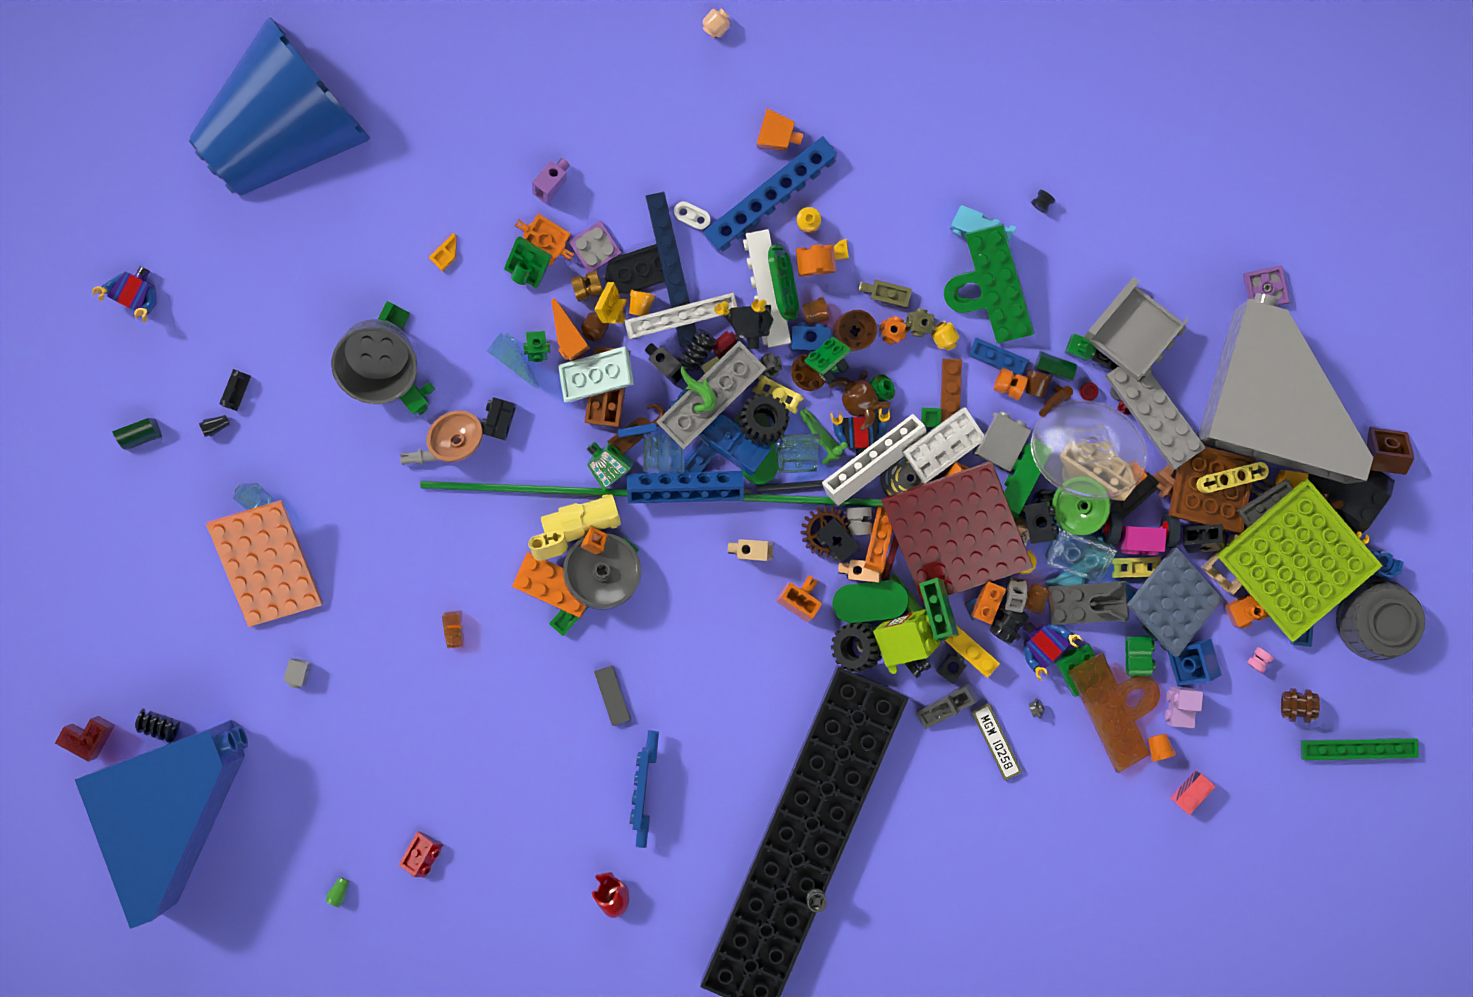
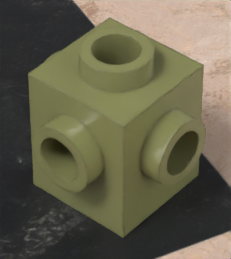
[905,309,935,337]

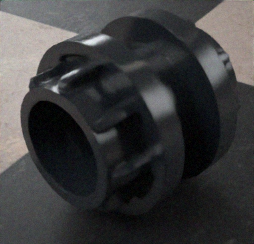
[989,606,1029,644]

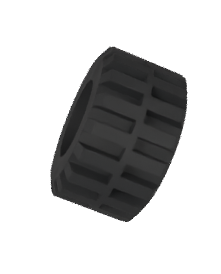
[738,393,790,447]
[831,622,882,672]

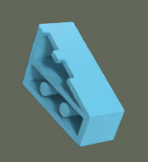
[949,205,1016,241]

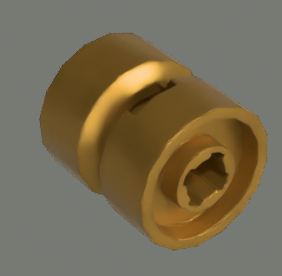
[570,270,603,302]

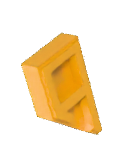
[428,233,457,272]

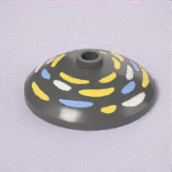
[880,456,938,497]

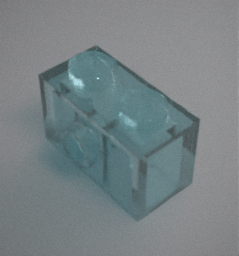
[233,483,273,510]

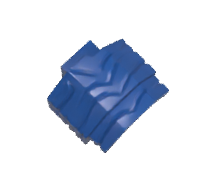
[1370,551,1404,579]

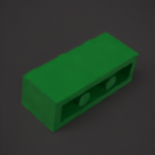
[919,578,959,641]

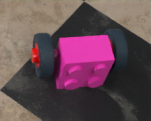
[1102,510,1180,555]

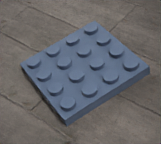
[1127,548,1223,657]

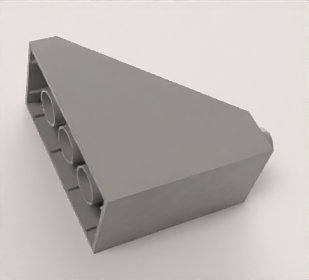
[1197,293,1373,484]

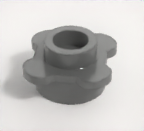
[1029,698,1045,719]

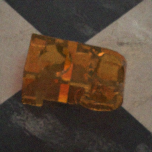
[442,610,464,649]

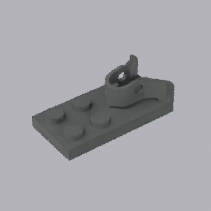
[1048,581,1130,625]

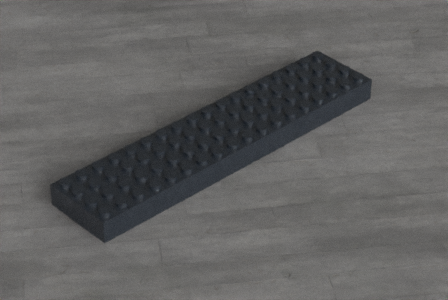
[700,665,909,997]

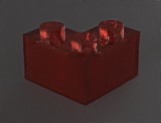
[55,716,115,762]

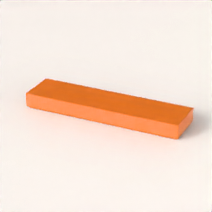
[863,507,893,573]

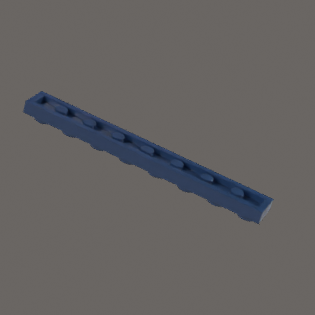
[645,192,697,347]

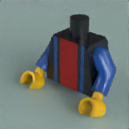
[830,408,890,456]

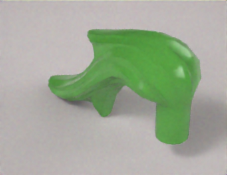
[681,366,717,413]

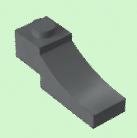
[916,682,979,729]

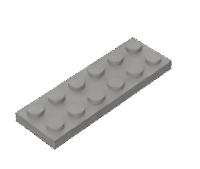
[656,341,766,450]
[1105,366,1206,470]

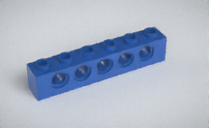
[627,471,744,504]

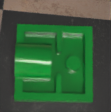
[504,236,553,288]
[1055,643,1107,697]

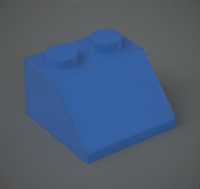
[1167,638,1222,686]

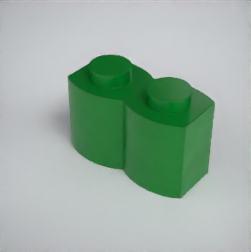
[1125,636,1156,676]

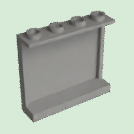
[1083,277,1188,381]

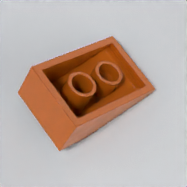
[551,298,591,361]

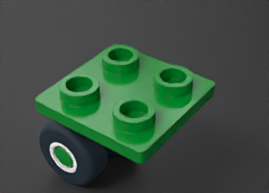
[804,337,851,384]

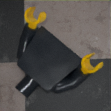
[714,299,774,349]

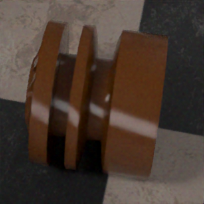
[833,310,877,352]

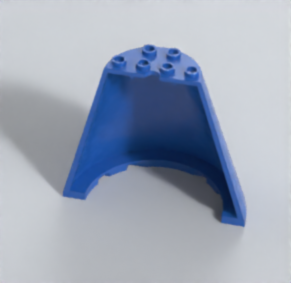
[188,17,371,196]

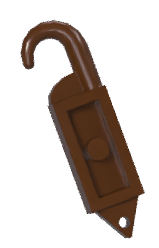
[607,403,665,454]

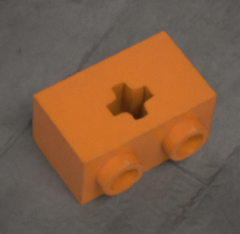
[970,581,1006,624]

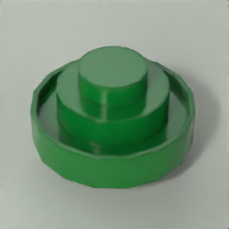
[870,374,895,402]

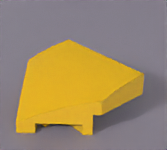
[595,282,627,323]

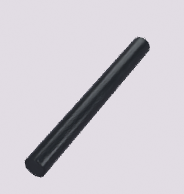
[757,480,824,493]

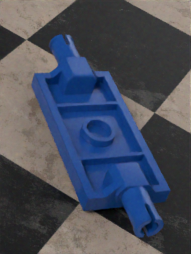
[629,730,659,848]

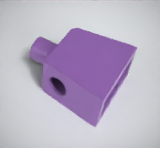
[532,158,570,205]

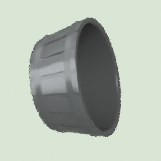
[331,319,417,404]
[1336,578,1425,661]

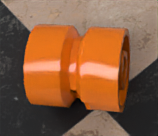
[993,367,1028,401]

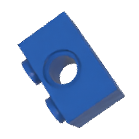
[791,323,831,352]

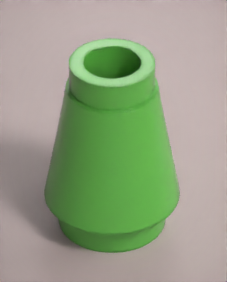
[325,877,350,908]

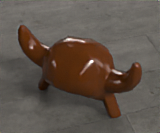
[828,371,891,431]

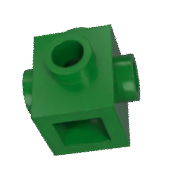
[523,331,551,362]

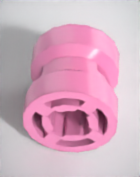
[1246,647,1274,674]

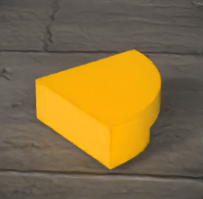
[834,239,849,260]

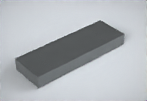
[1236,479,1293,527]
[594,665,631,726]

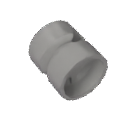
[847,507,873,535]

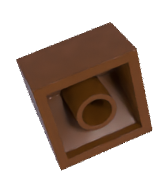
[1367,427,1415,475]

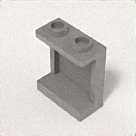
[972,411,1031,472]

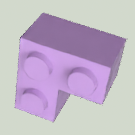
[1165,686,1203,728]

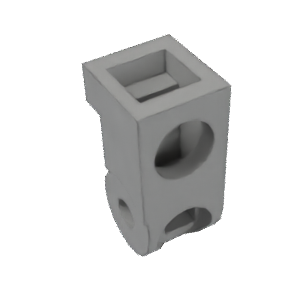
[1005,576,1027,613]

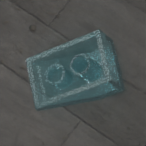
[487,333,539,389]
[1045,525,1117,583]

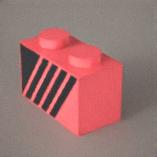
[1170,770,1216,815]

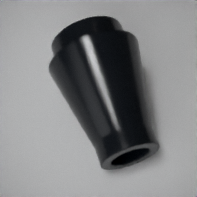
[199,415,230,437]

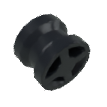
[1031,189,1055,214]

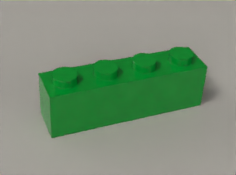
[1004,438,1053,519]

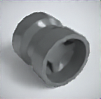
[807,889,827,912]

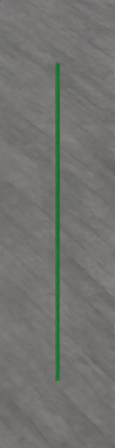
[420,481,1025,512]

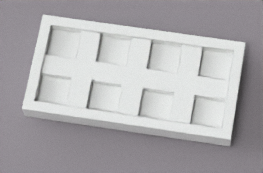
[902,407,984,483]

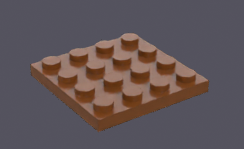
[1169,446,1256,534]

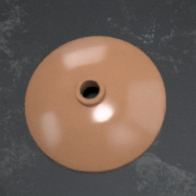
[426,411,483,463]

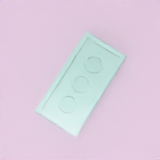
[558,346,634,403]

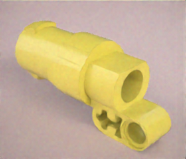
[528,494,621,561]

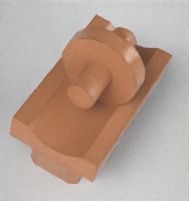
[1152,465,1176,498]

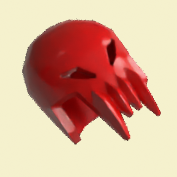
[592,872,630,918]

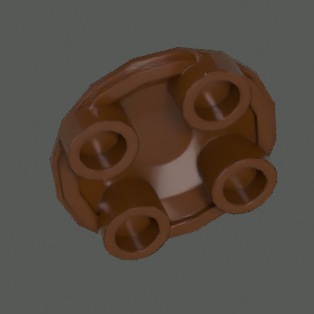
[791,354,825,392]

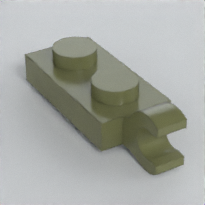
[858,280,912,308]

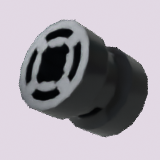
[905,658,931,679]

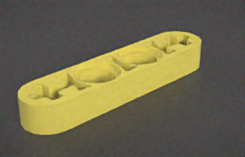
[1197,462,1269,493]

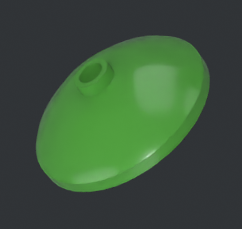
[1052,477,1111,535]

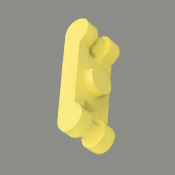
[752,374,804,414]
[1112,557,1161,578]

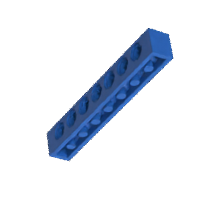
[703,136,837,252]

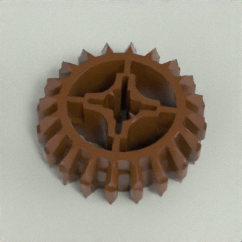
[800,506,850,558]

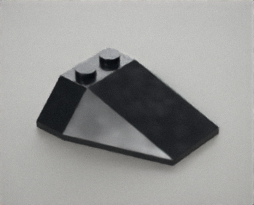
[1308,470,1395,534]

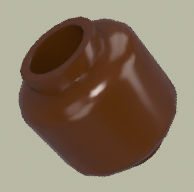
[581,313,609,341]

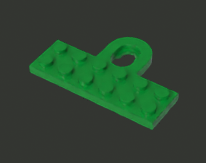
[944,223,1035,343]

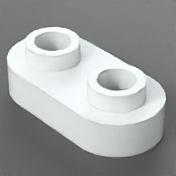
[674,201,710,230]

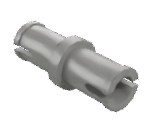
[400,449,440,465]

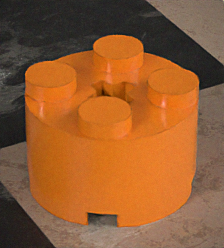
[796,244,836,277]

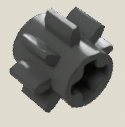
[759,353,782,377]

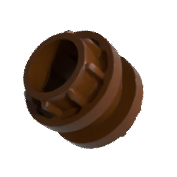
[1281,688,1320,723]

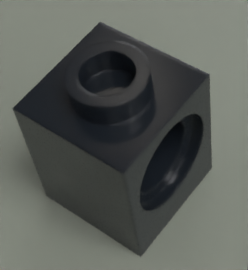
[936,653,967,684]

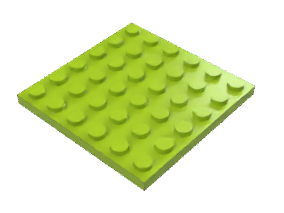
[1216,479,1382,642]

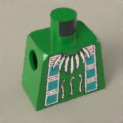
[586,441,633,490]

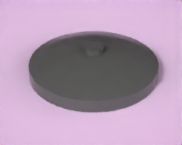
[563,533,641,610]

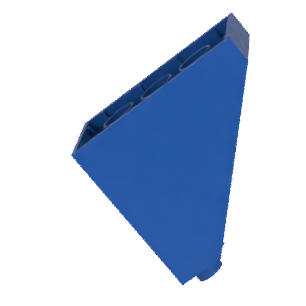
[75,720,248,929]

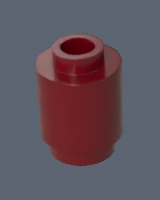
[712,331,739,358]

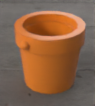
[1148,733,1176,762]

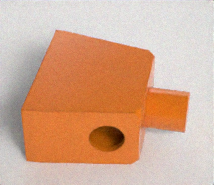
[756,109,804,151]

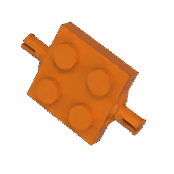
[515,213,574,267]

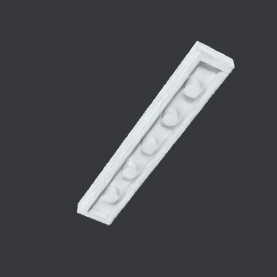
[624,293,737,339]

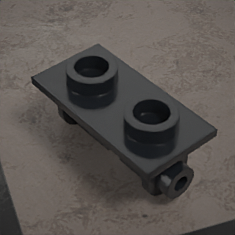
[219,369,251,411]

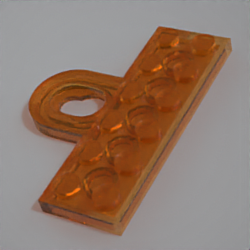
[1068,653,1160,773]

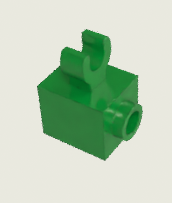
[1064,333,1097,361]
[399,382,435,416]

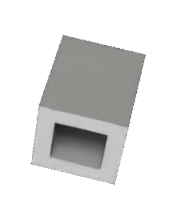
[283,658,312,688]

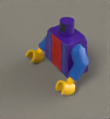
[92,266,157,322]
[1022,622,1083,681]

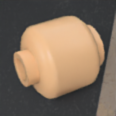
[702,8,731,38]

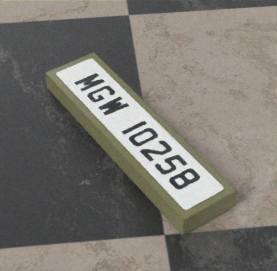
[971,703,1022,780]

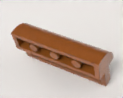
[584,347,631,427]

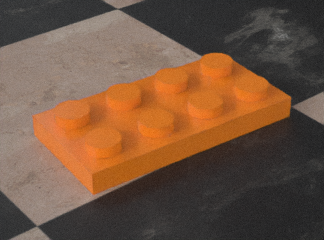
[512,552,587,618]

